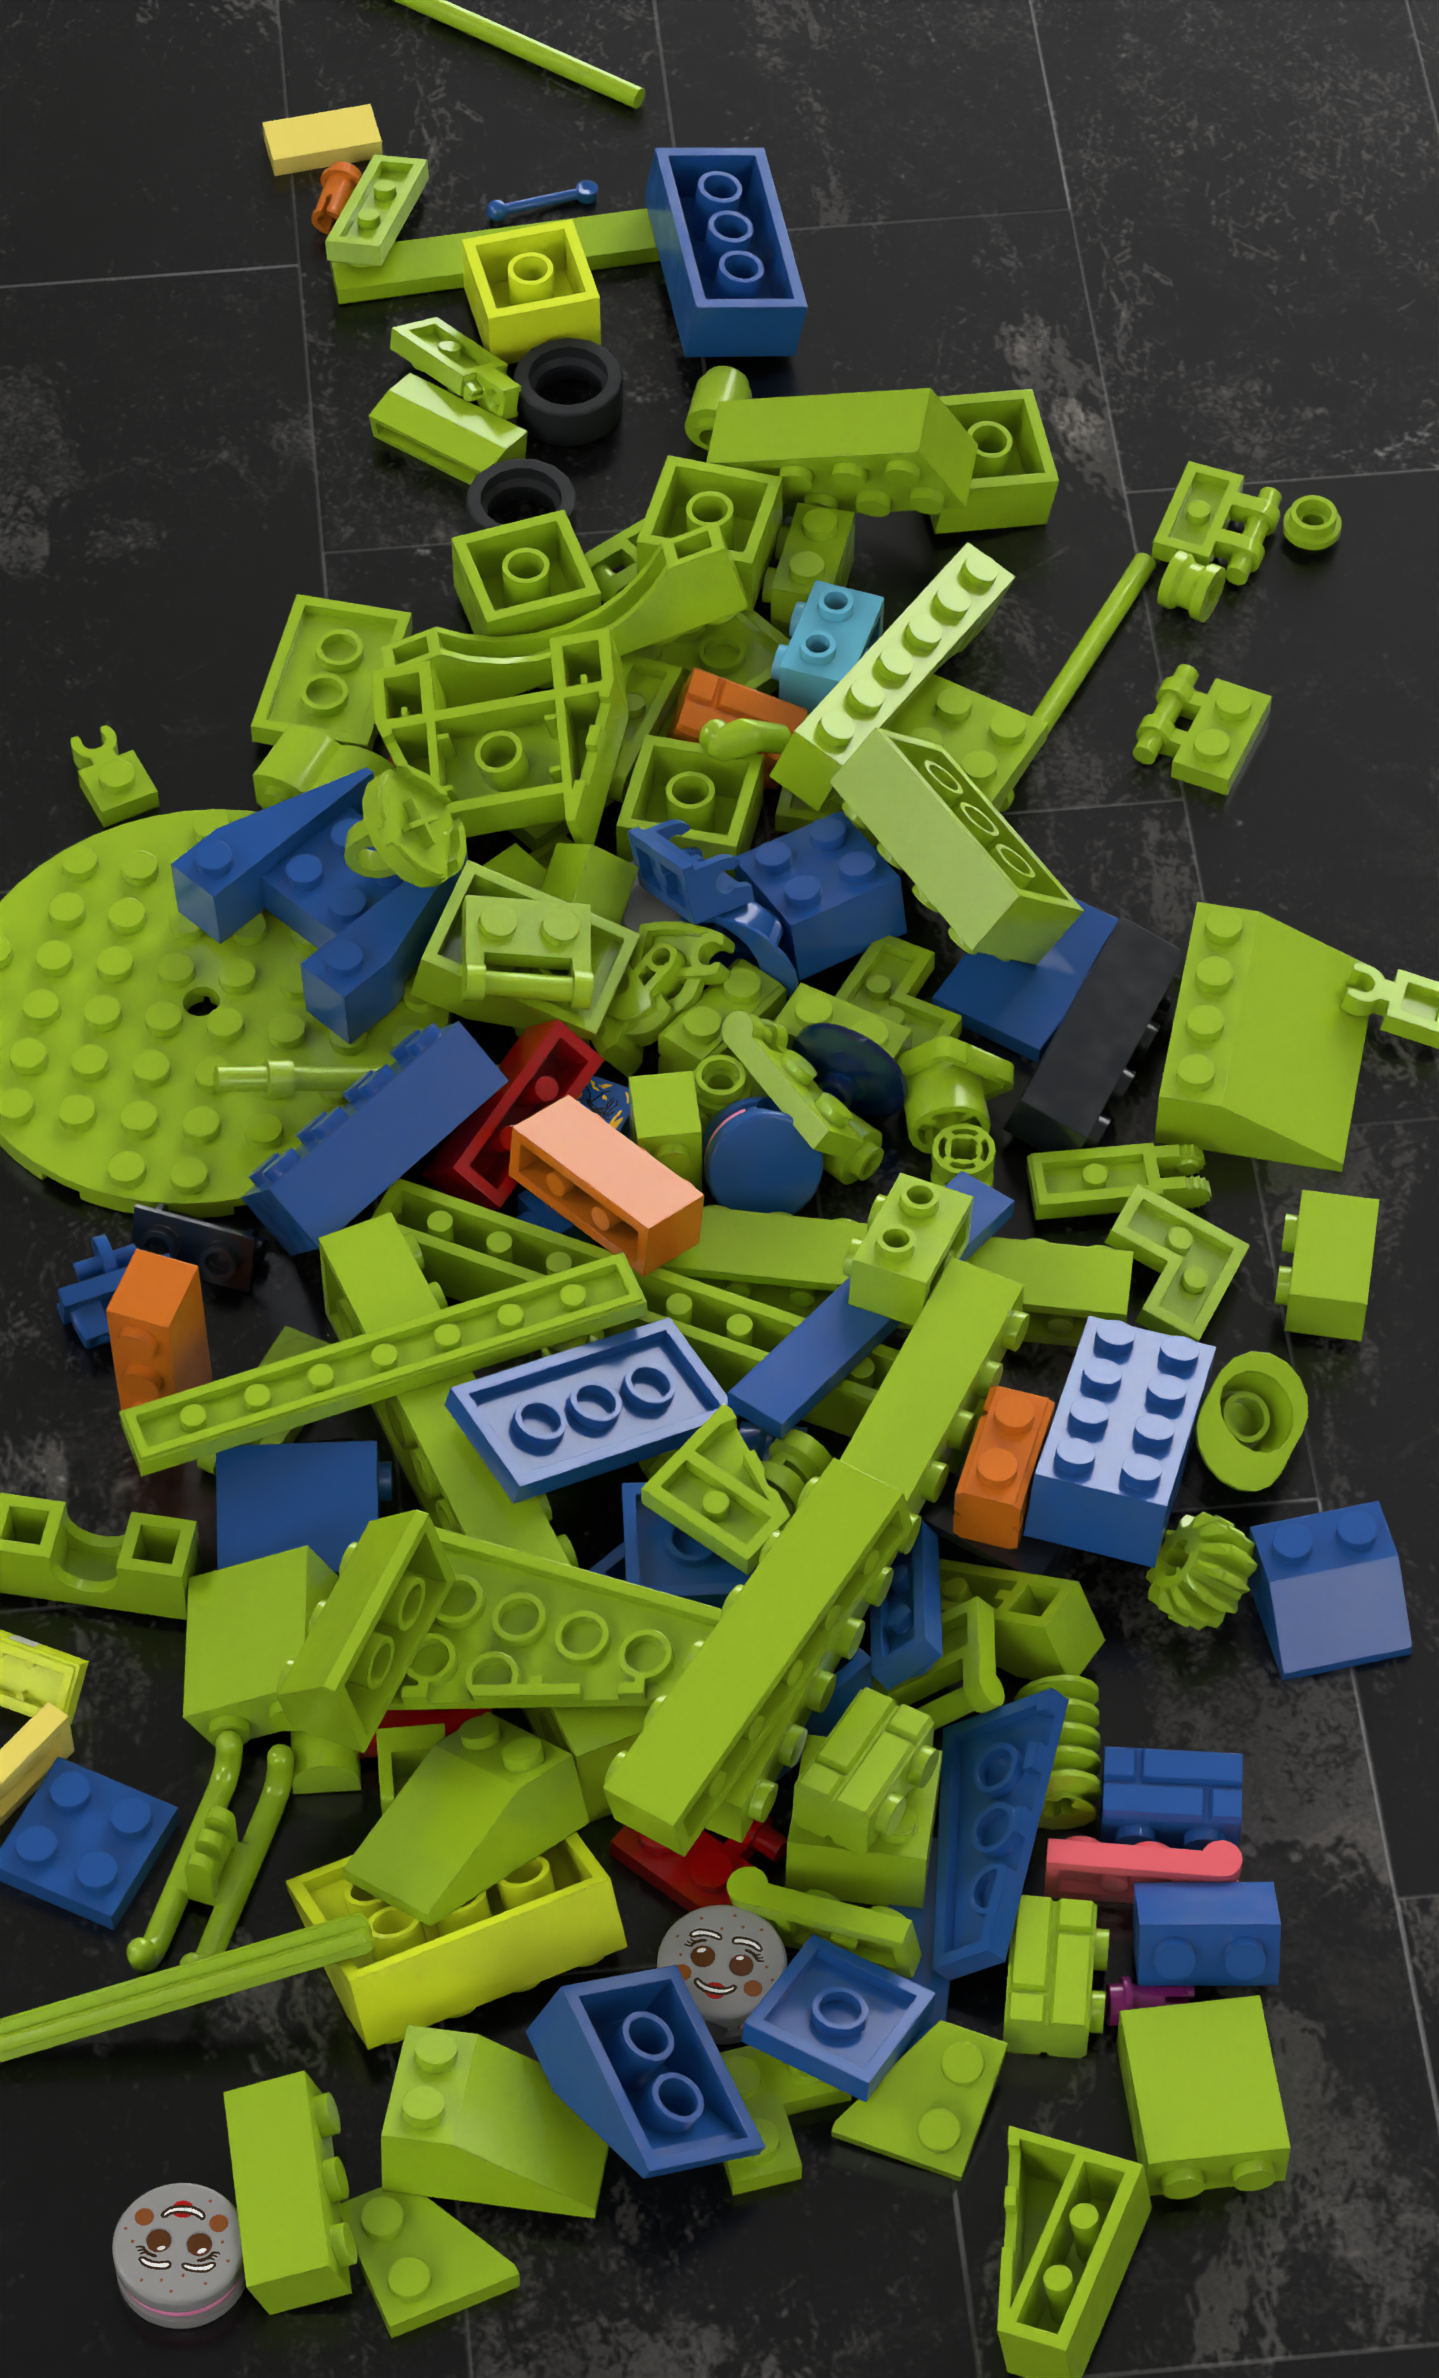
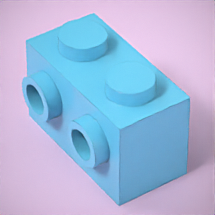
[771,580,884,714]

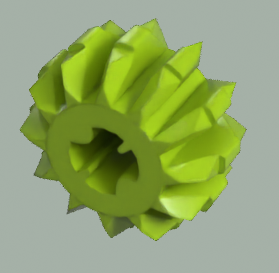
[1146,1512,1258,1631]

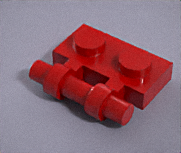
[610,1816,788,1912]

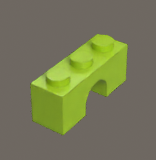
[0,1493,203,1620]

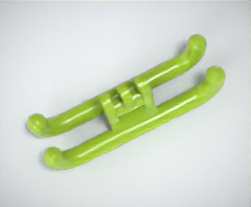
[126,1729,295,1973]

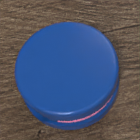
[702,1097,823,1215]

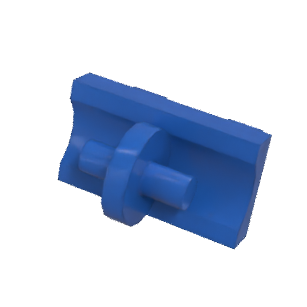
[57,1234,171,1349]

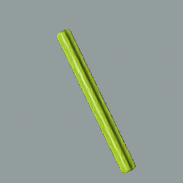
[0,1912,374,2063]

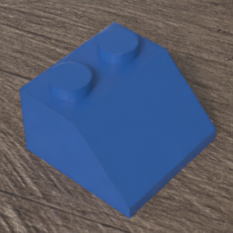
[1248,1501,1412,1681]

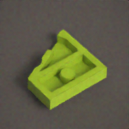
[831,2020,1008,2182]

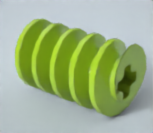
[1014,1674,1102,1830]

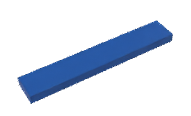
[727,1171,1014,1440]

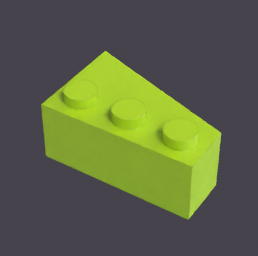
[997,2126,1152,2378]

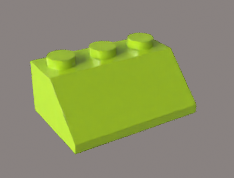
[276,1509,456,1753]

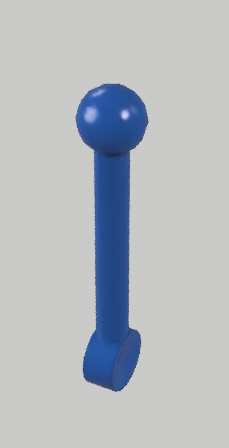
[486,180,598,222]

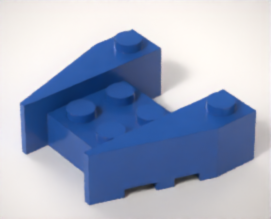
[171,767,468,1044]

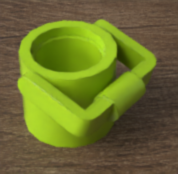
[896,1036,1014,1154]

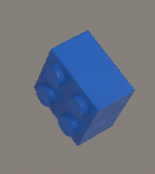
[735,810,907,981]

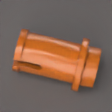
[311,161,362,235]

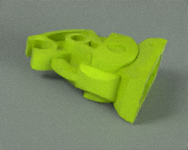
[590,921,735,1078]

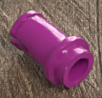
[1105,1976,1195,2026]

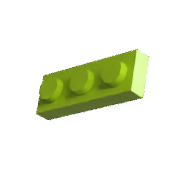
[325,154,429,267]

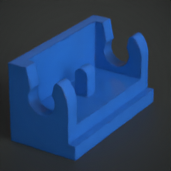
[627,819,755,925]

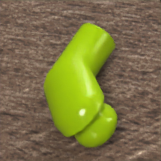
[699,718,791,762]

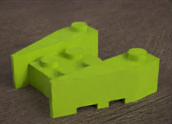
[371,627,629,845]

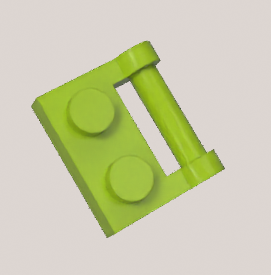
[462,895,594,1010]
[872,1596,1005,1730]

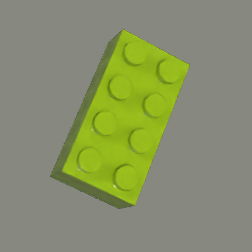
[706,388,978,520]
[829,727,1084,965]

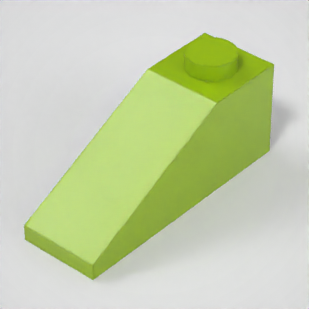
[939,1559,1105,1680]

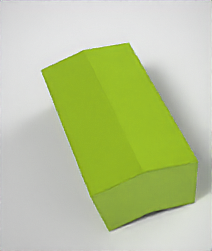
[368,373,528,485]

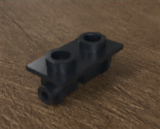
[131,1203,268,1294]

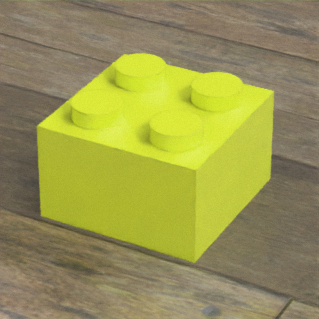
[462,219,601,364]

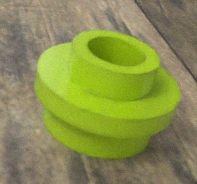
[1283,495,1342,550]
[693,1055,753,1115]

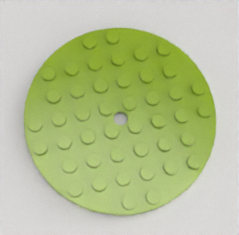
[0,809,452,1218]

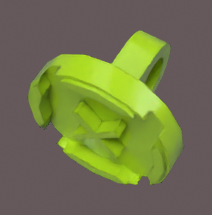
[344,765,467,888]

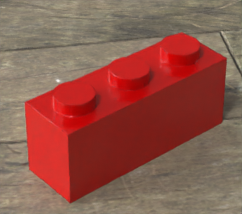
[422,1019,605,1210]

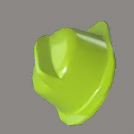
[1195,1351,1308,1492]

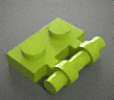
[1152,461,1282,585]
[1133,664,1272,796]

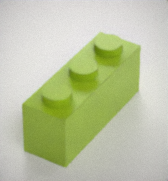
[223,2070,357,2315]

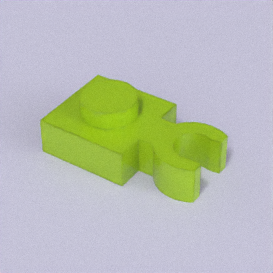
[71,725,159,828]
[1340,963,1439,1049]

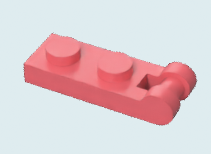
[1043,1836,1243,1904]

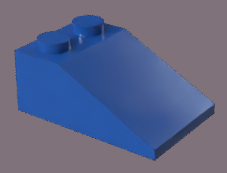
[525,1965,766,2179]

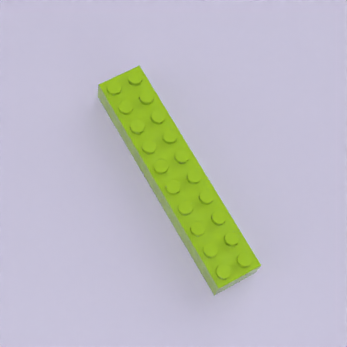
[318,1212,650,1822]

